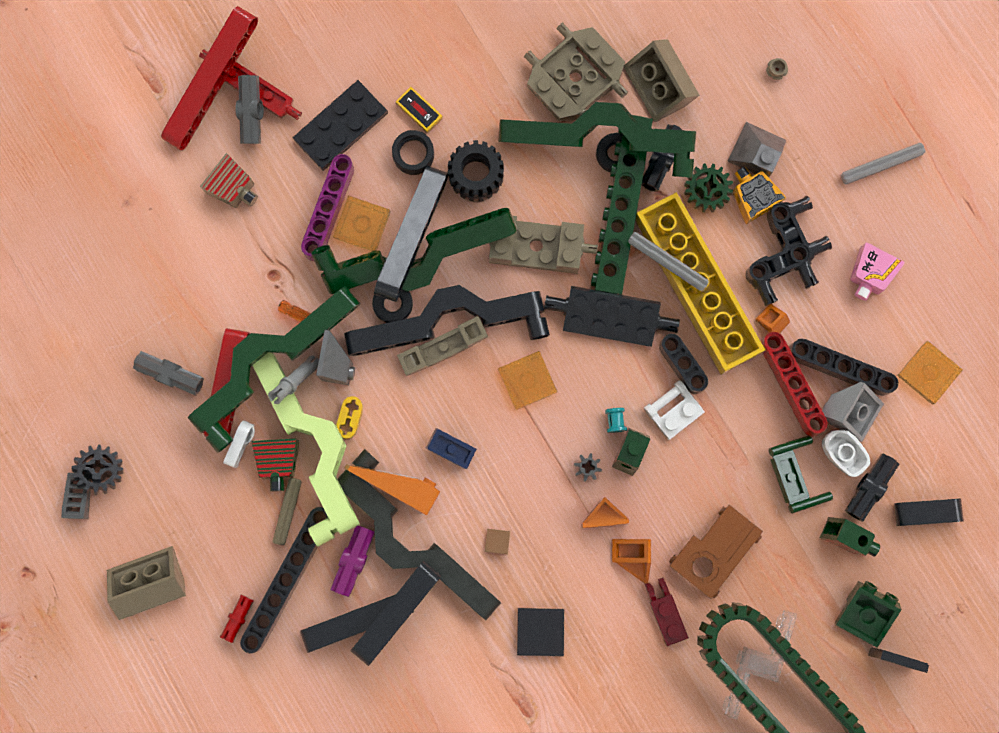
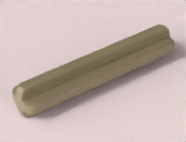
[273,478,302,545]

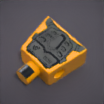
[733,167,786,224]

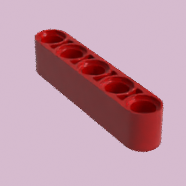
[204,328,250,437]
[761,332,828,437]

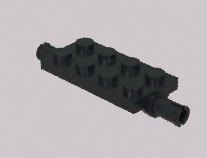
[544,286,680,347]

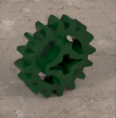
[684,163,733,213]

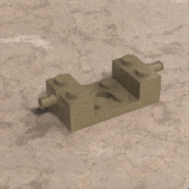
[489,216,598,274]

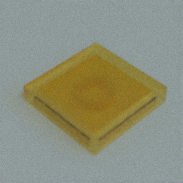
[333,195,391,251]
[897,341,963,405]
[498,351,557,410]

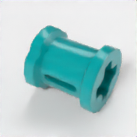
[605,408,627,433]

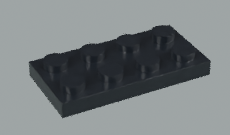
[292,80,388,171]

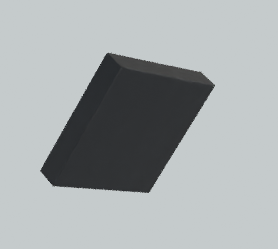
[517,608,564,656]
[868,647,929,673]

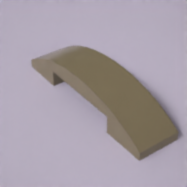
[397,316,488,376]

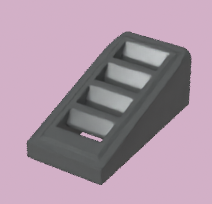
[61,473,91,519]

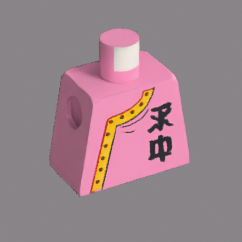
[850,242,905,301]

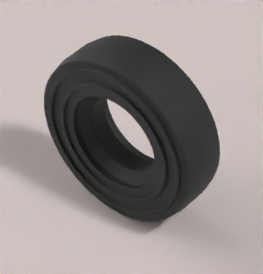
[596,133,634,172]
[372,289,413,323]

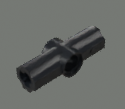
[641,124,682,192]
[845,453,900,522]

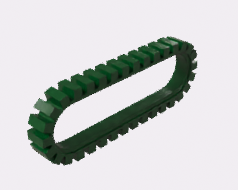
[697,602,866,733]

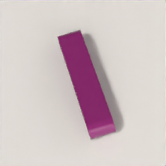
[301,154,354,261]

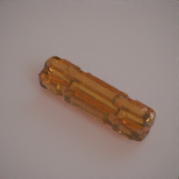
[278,300,310,322]

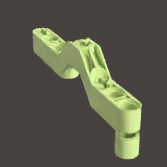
[253,353,360,547]

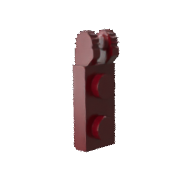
[645,577,689,647]

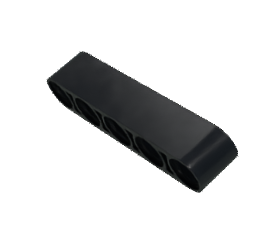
[789,339,899,396]
[351,561,442,666]
[300,594,414,653]

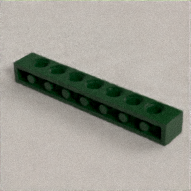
[591,115,653,295]

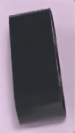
[659,334,708,394]
[894,498,964,526]

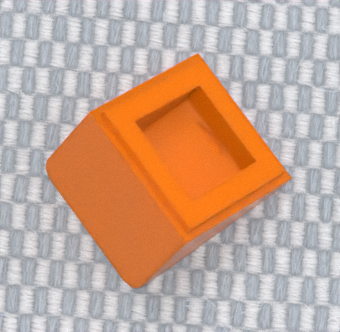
[756,304,790,333]

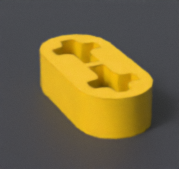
[336,396,363,439]

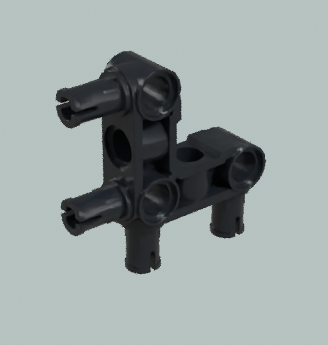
[745,196,832,306]

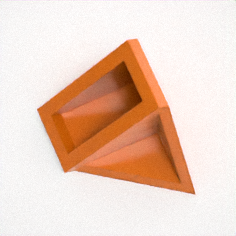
[581,497,629,529]
[612,539,651,584]

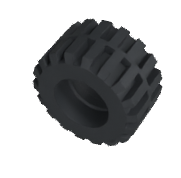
[448,140,504,202]

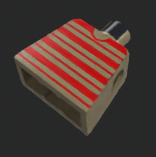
[200,153,258,208]

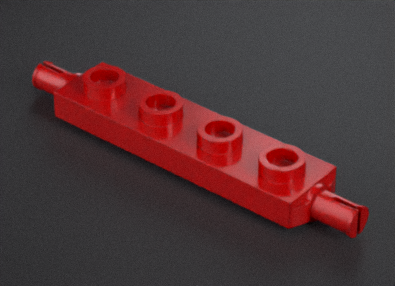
[199,49,302,120]

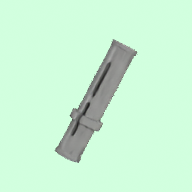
[268,356,319,404]

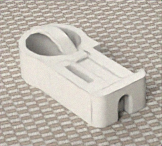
[223,420,255,468]

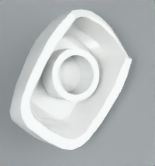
[822,430,870,477]

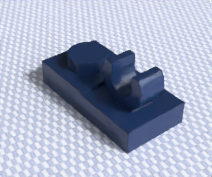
[425,428,477,469]

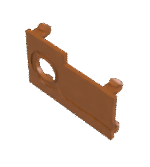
[669,505,763,599]

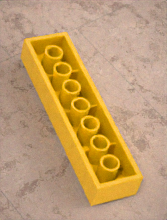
[635,192,765,375]

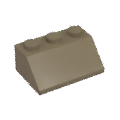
[624,39,700,122]
[107,546,186,620]

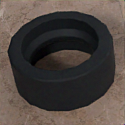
[392,130,434,175]

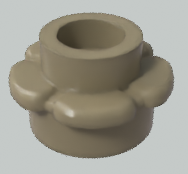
[766,58,788,80]

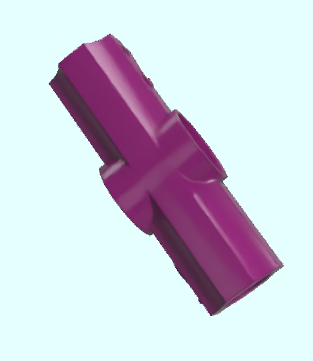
[330,525,375,597]

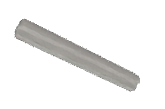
[841,143,925,184]
[628,232,709,291]

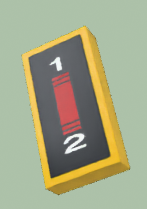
[396,87,443,133]

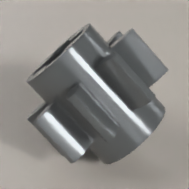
[574,453,602,482]

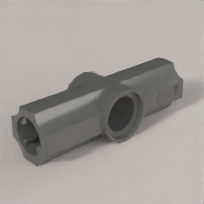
[235,75,264,144]
[133,351,204,396]

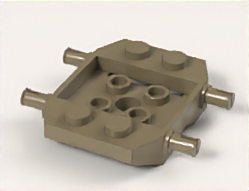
[524,22,628,121]

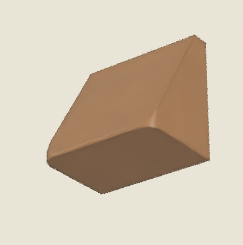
[485,529,510,554]

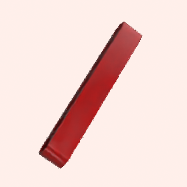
[161,6,258,150]

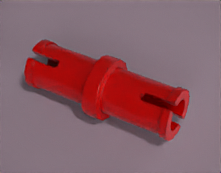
[220,594,254,643]

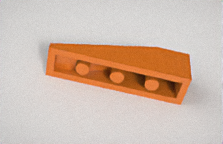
[344,464,441,515]

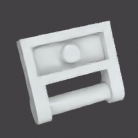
[644,380,705,440]

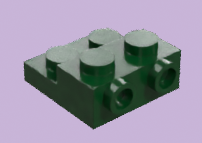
[835,581,902,648]

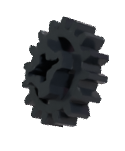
[71,444,123,495]

